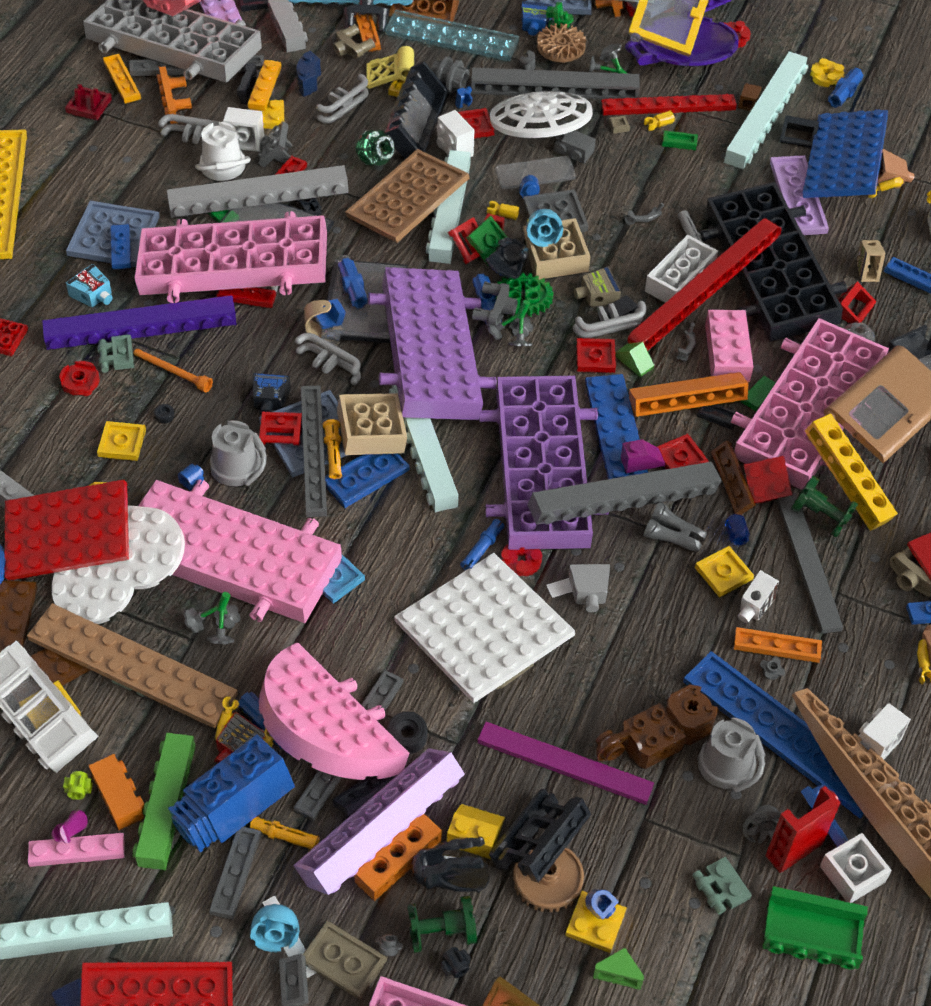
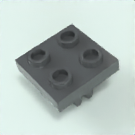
[259,121,292,167]

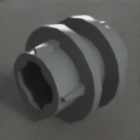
[431,56,469,94]

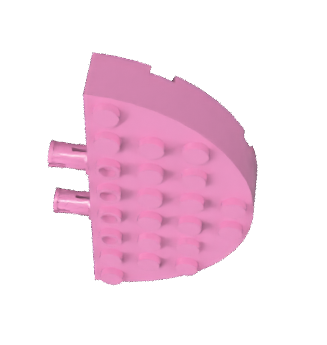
[259,643,410,780]

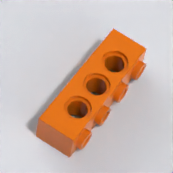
[355,814,442,901]

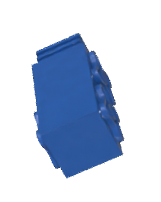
[168,734,295,853]

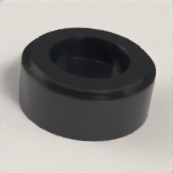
[154,404,175,424]

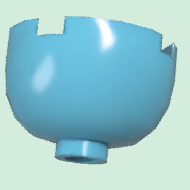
[526,209,563,247]
[250,904,299,952]

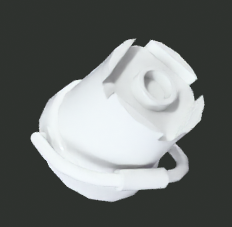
[195,122,251,181]

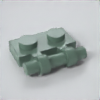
[97,334,134,373]
[692,857,752,915]

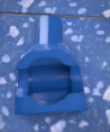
[455,87,473,109]

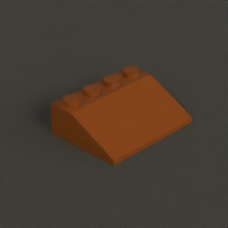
[389,0,459,25]

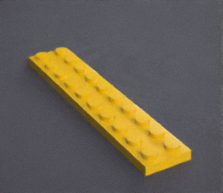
[0,130,27,259]

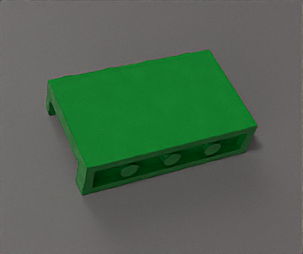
[762,886,868,970]

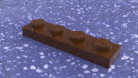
[711,440,755,516]

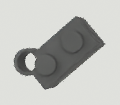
[554,120,595,163]

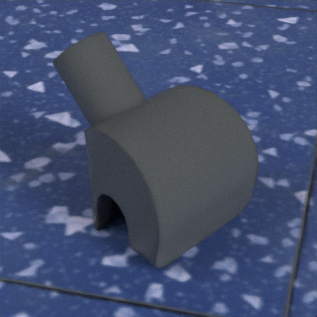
[519,50,536,70]

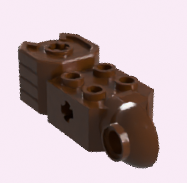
[595,684,718,769]

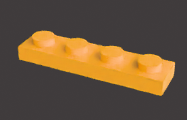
[103,54,141,103]
[248,60,281,111]

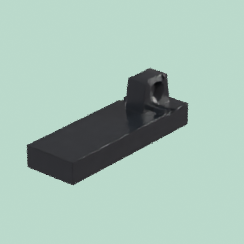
[333,775,397,818]

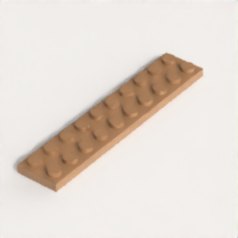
[27,603,238,729]

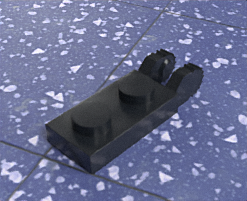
[237,62,257,104]

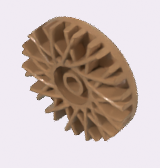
[537,23,586,63]
[513,847,584,912]

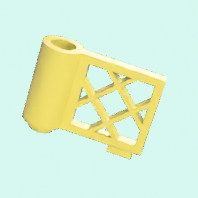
[367,46,414,89]

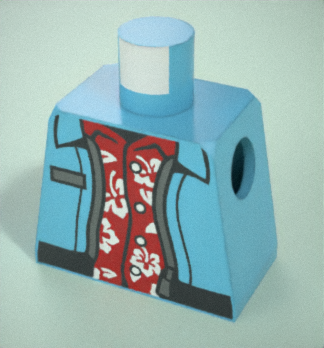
[66,264,113,307]

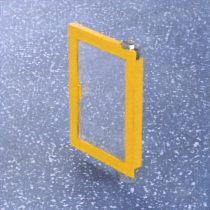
[628,0,708,57]

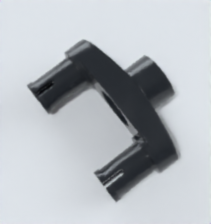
[343,0,389,32]

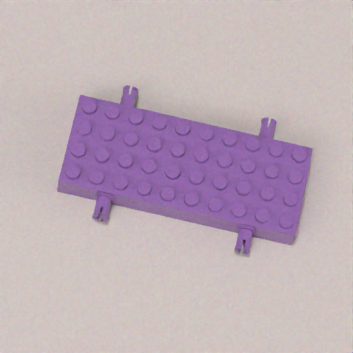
[368,267,497,420]
[479,376,609,550]

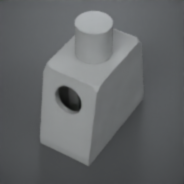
[569,564,610,612]

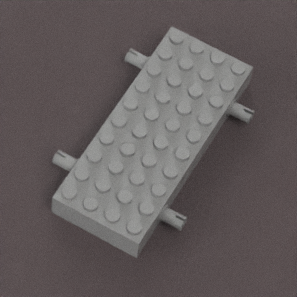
[83,0,262,83]

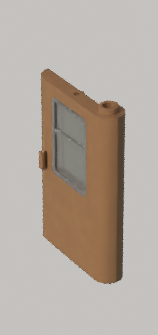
[824,345,931,463]

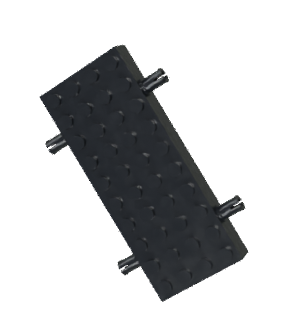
[700,182,847,342]

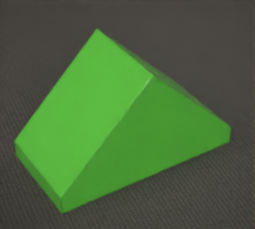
[615,342,654,377]
[593,948,644,990]

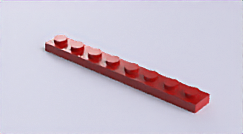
[601,94,737,116]

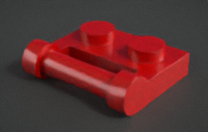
[447,217,480,264]
[259,412,302,446]

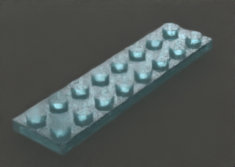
[385,9,519,61]

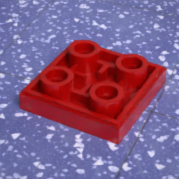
[0,318,29,356]

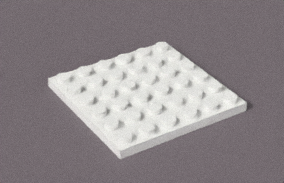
[394,553,575,703]

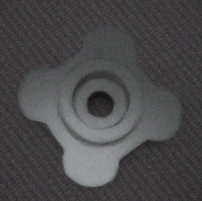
[760,658,785,680]
[375,934,403,956]

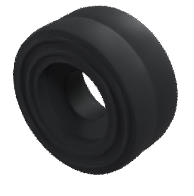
[387,711,427,754]

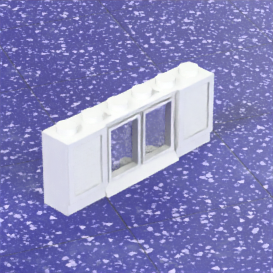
[0,640,99,773]

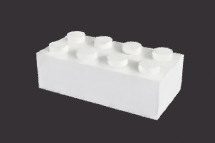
[645,235,718,303]

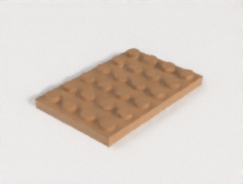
[346,149,469,243]

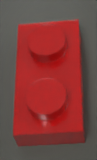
[275,156,307,175]

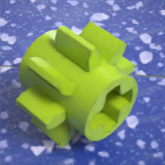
[63,771,93,800]

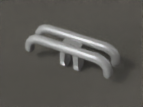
[316,74,368,124]
[158,114,219,144]
[573,301,646,338]
[295,333,361,385]

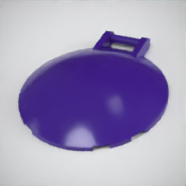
[625,16,739,67]

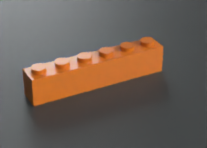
[629,372,748,417]

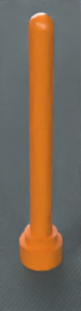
[133,349,213,393]

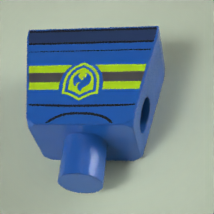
[521,1,553,36]

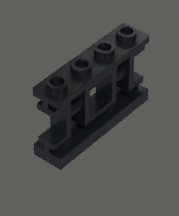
[489,788,591,883]

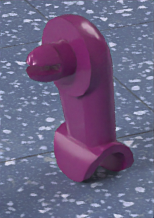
[52,810,88,843]

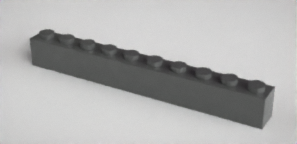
[471,68,640,99]
[527,462,722,525]

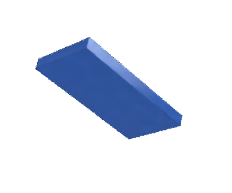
[325,453,410,508]

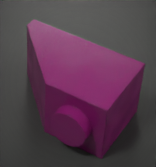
[621,439,665,473]

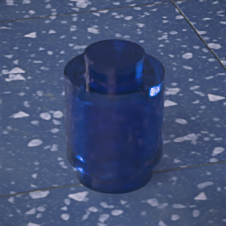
[725,514,750,545]

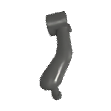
[624,203,664,225]
[676,322,696,362]

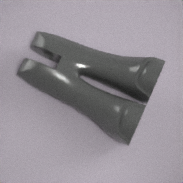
[643,501,707,552]

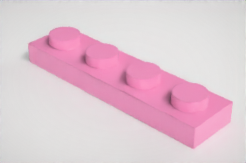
[28,833,124,867]

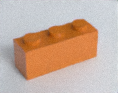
[89,754,145,830]

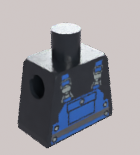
[253,373,291,415]

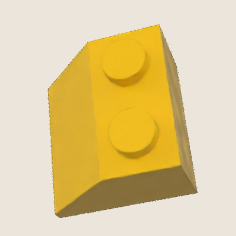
[447,804,505,859]

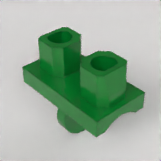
[546,2,574,30]

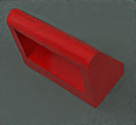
[838,281,876,326]

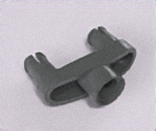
[472,281,517,326]

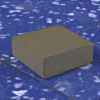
[608,116,630,134]

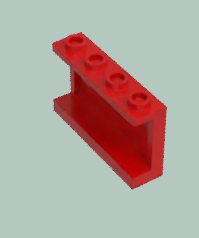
[766,786,840,873]

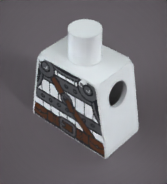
[738,570,779,623]

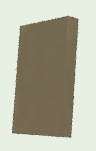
[303,921,387,1000]

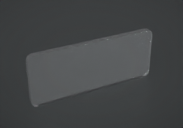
[496,156,576,189]

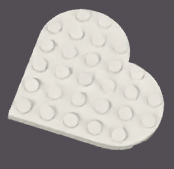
[52,505,185,624]

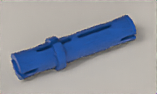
[460,519,504,571]

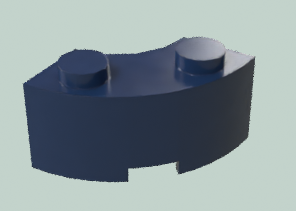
[297,51,321,97]

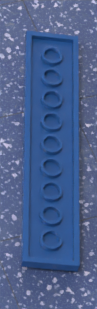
[683,651,864,819]

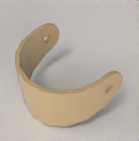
[304,300,343,342]

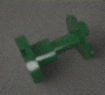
[790,475,858,538]
[407,895,477,953]

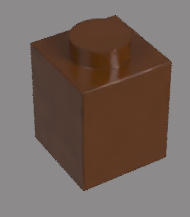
[738,83,762,112]

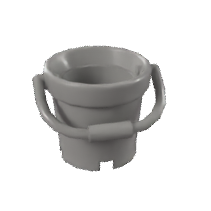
[210,420,266,487]
[697,718,765,793]

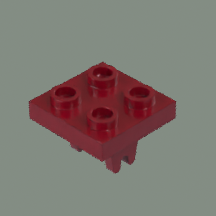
[65,84,112,120]

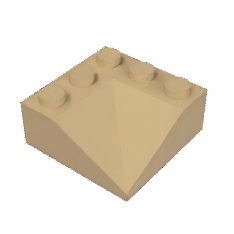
[523,218,590,280]
[337,393,407,455]

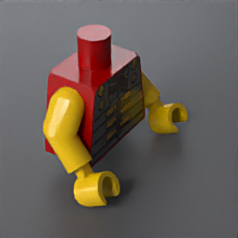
[215,697,274,764]

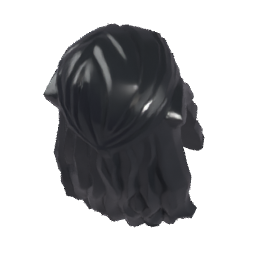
[485,237,528,280]
[412,836,490,893]

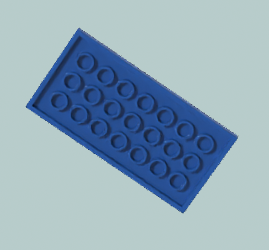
[803,109,888,198]

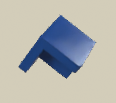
[314,299,346,329]

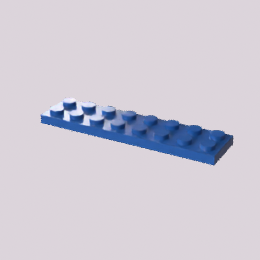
[585,374,648,479]

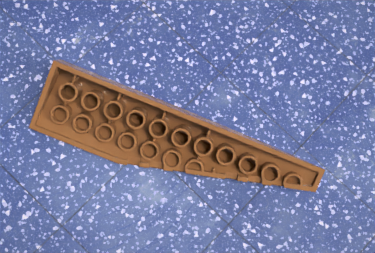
[792,688,931,899]

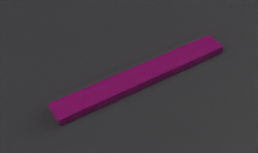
[478,722,654,805]

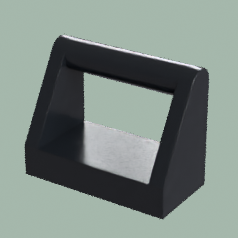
[780,115,819,148]

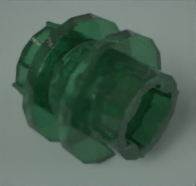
[355,130,395,166]

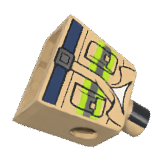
[857,240,886,282]

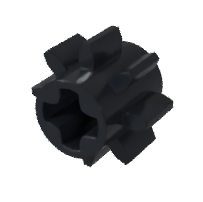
[441,947,471,978]

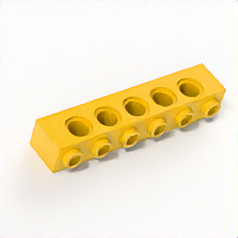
[804,414,897,531]

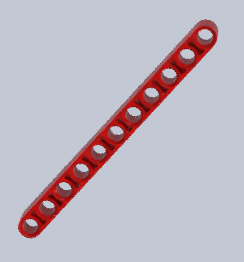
[628,218,781,351]

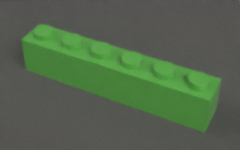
[133,733,196,870]

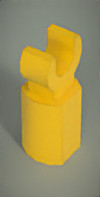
[644,111,675,131]
[487,201,519,220]

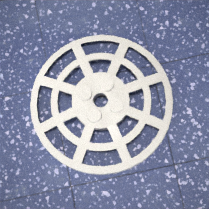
[490,91,592,138]

